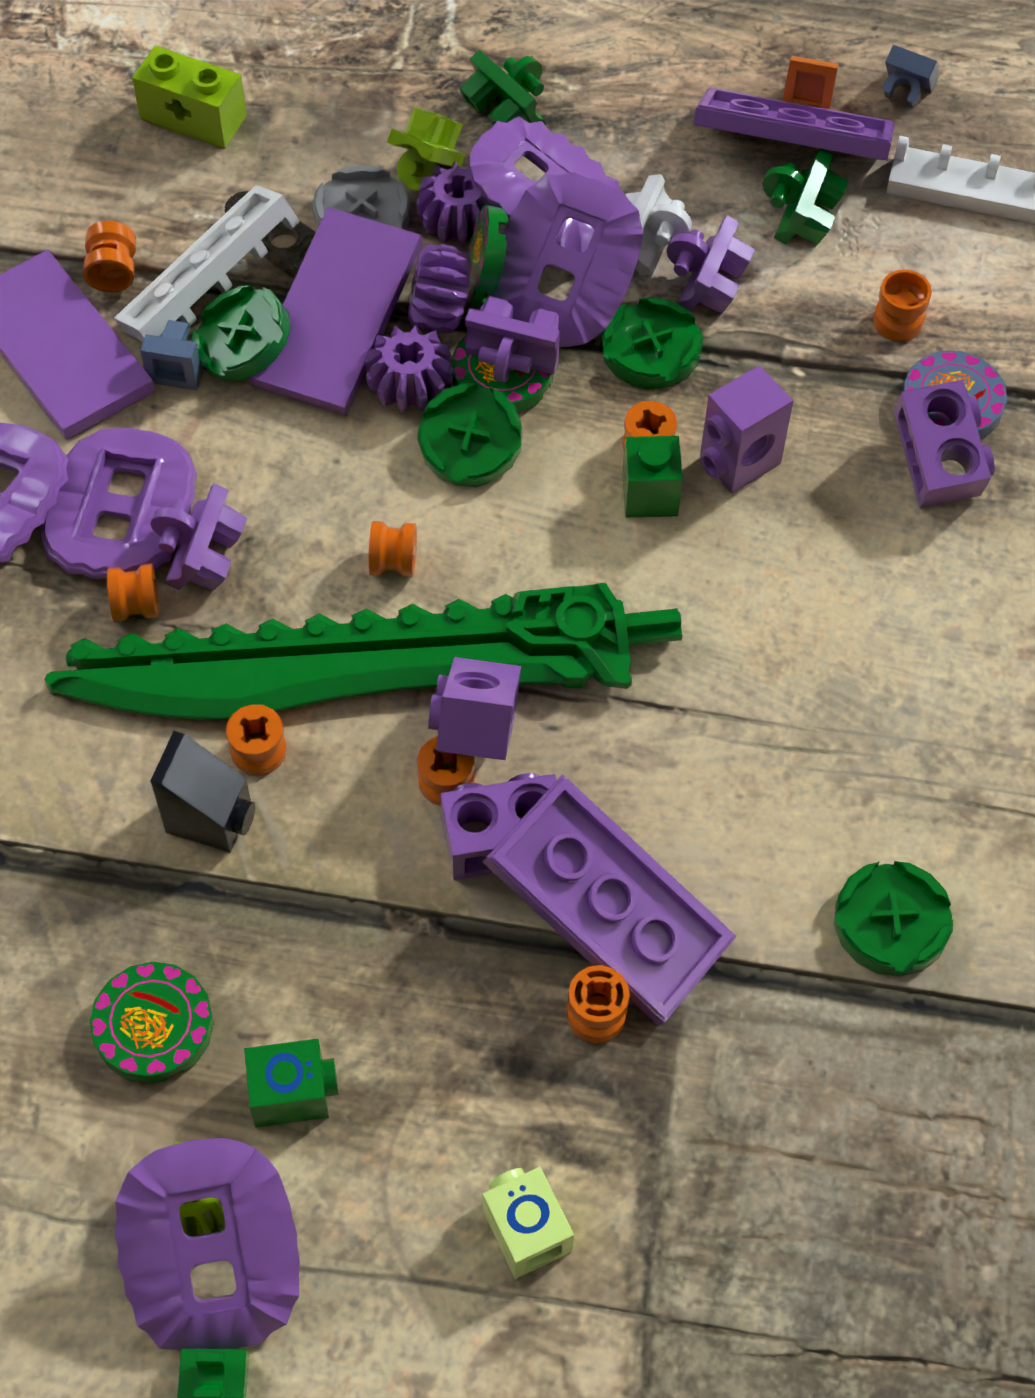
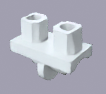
[626,174,692,276]

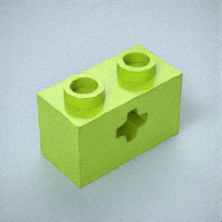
[132,45,247,149]

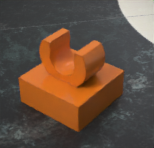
[782,56,839,109]

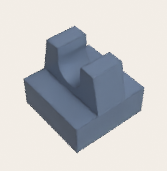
[140,320,202,390]

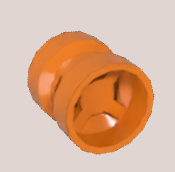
[83,221,136,292]
[873,270,932,341]
[567,965,630,1044]

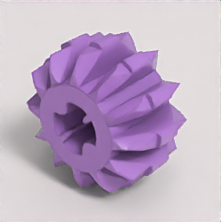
[416,160,496,247]
[407,244,472,333]
[365,324,453,414]

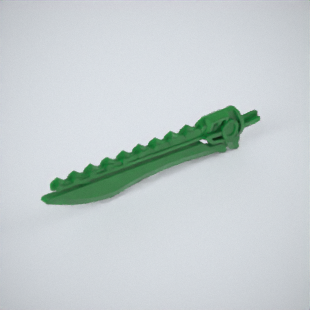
[44,582,683,720]

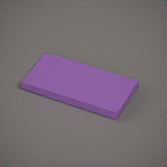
[693,87,895,161]
[249,207,423,416]
[0,250,155,440]
[482,774,736,1026]

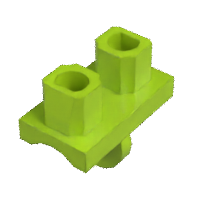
[387,107,465,192]

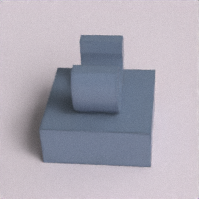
[884,44,939,107]

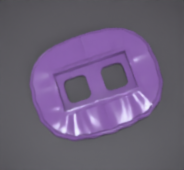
[469,117,619,253]
[491,172,643,348]
[0,423,69,562]
[40,428,197,579]
[115,1138,300,1352]

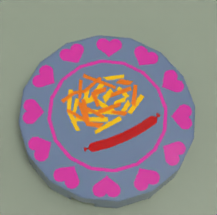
[903,351,1007,439]

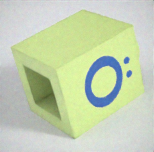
[482,1166,574,1279]

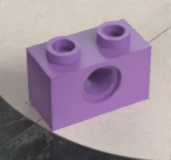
[700,365,793,493]
[428,657,521,760]

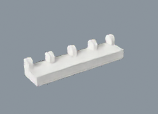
[886,135,1035,224]
[114,185,299,344]

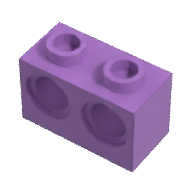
[893,379,995,508]
[440,773,556,880]

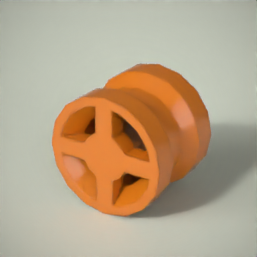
[622,401,677,451]
[369,521,417,578]
[107,564,159,623]
[226,704,287,776]
[417,736,475,806]

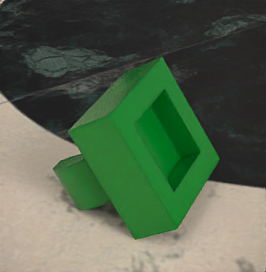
[177,1349,249,1398]

